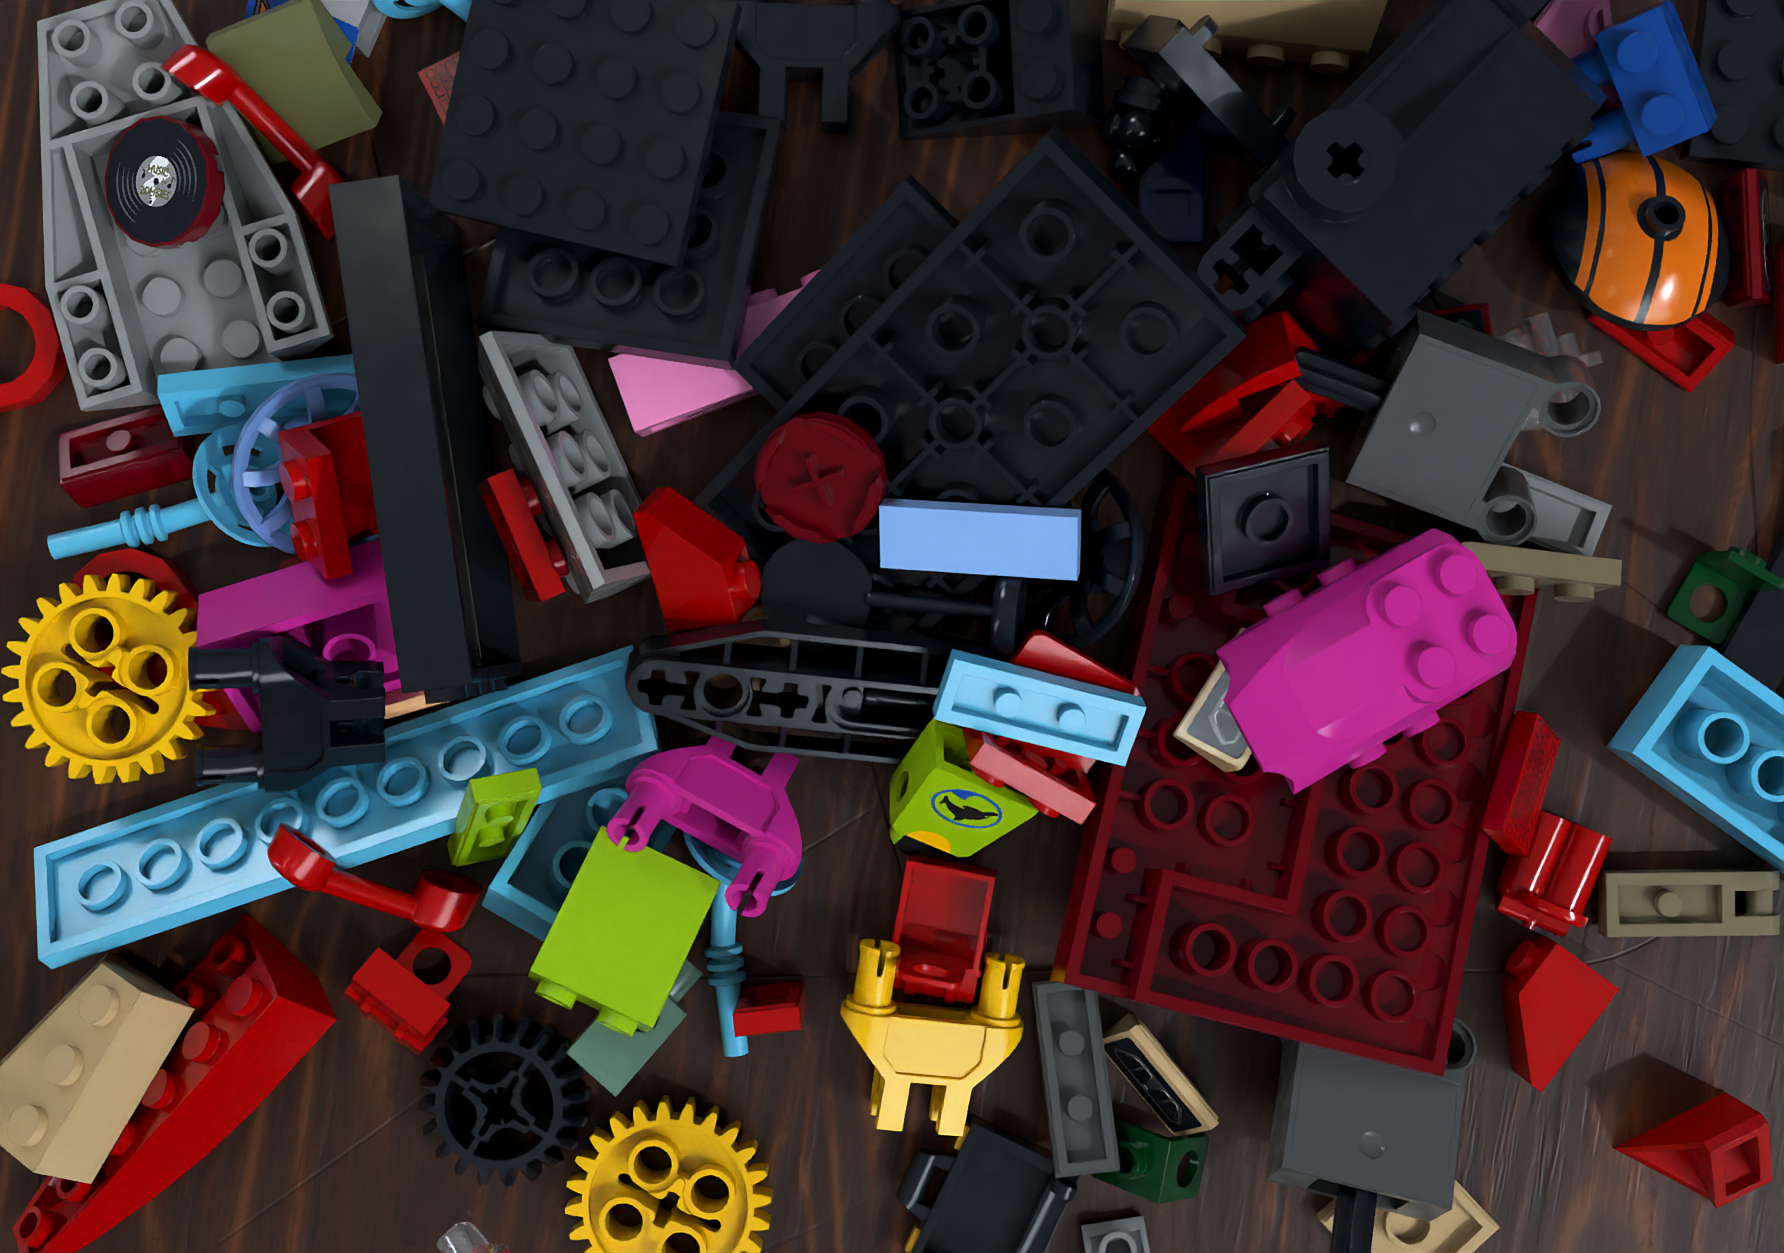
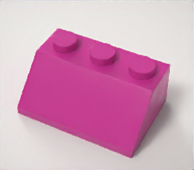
[196,539,401,734]

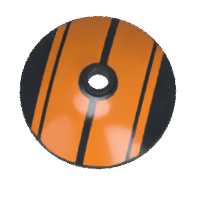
[1544,151,1733,331]

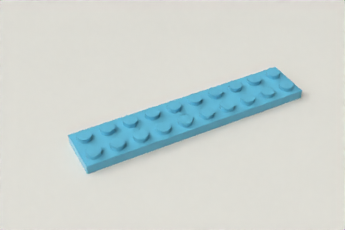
[34,645,662,969]

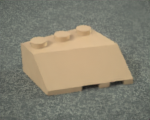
[0,951,195,1184]

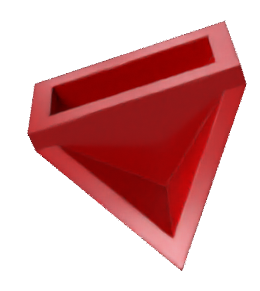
[1613,1092,1772,1209]

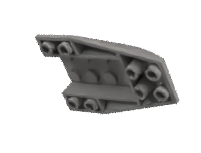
[37,0,334,412]

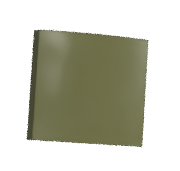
[206,0,383,166]

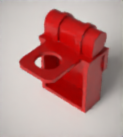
[892,854,998,1004]
[344,929,472,1056]

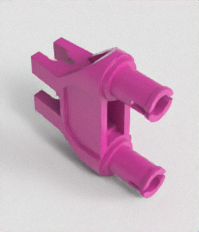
[607,722,802,917]

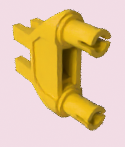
[840,939,1025,1137]

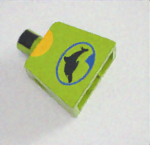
[889,718,1039,857]

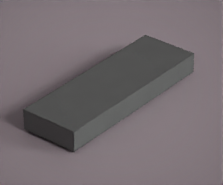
[1030,980,1120,1178]

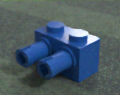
[1570,0,1718,165]

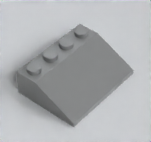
[478,331,652,604]

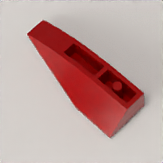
[12,914,337,1253]

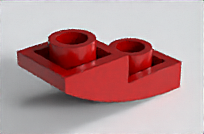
[1173,311,1302,437]

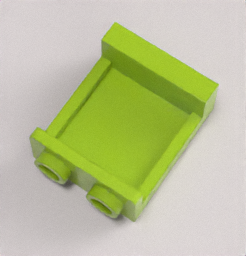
[528,825,721,1037]

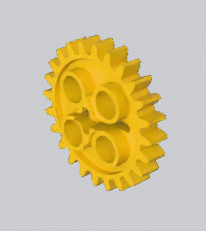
[1,573,218,784]
[565,1095,773,1253]

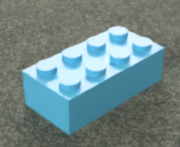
[1606,644,1784,874]

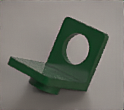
[1664,546,1784,644]
[1090,1117,1209,1204]

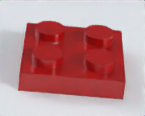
[477,468,569,602]

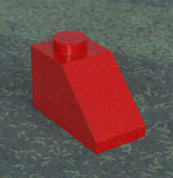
[633,486,761,631]
[1500,933,1620,1093]

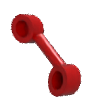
[160,44,345,242]
[267,823,484,932]

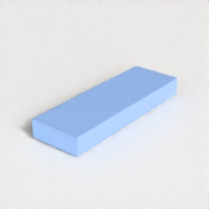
[879,498,1081,581]

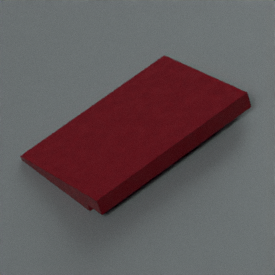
[1050,475,1539,1077]

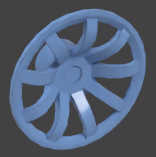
[231,372,379,555]

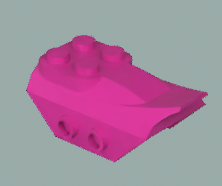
[1216,528,1517,794]

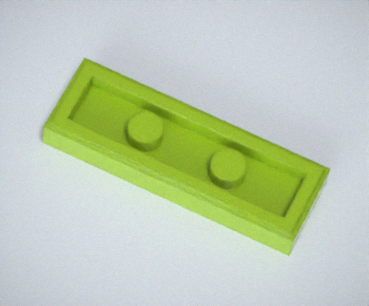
[447,767,542,867]

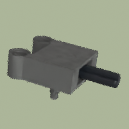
[1287,309,1601,547]
[1265,1018,1477,1253]

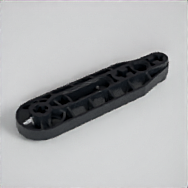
[625,618,1010,764]

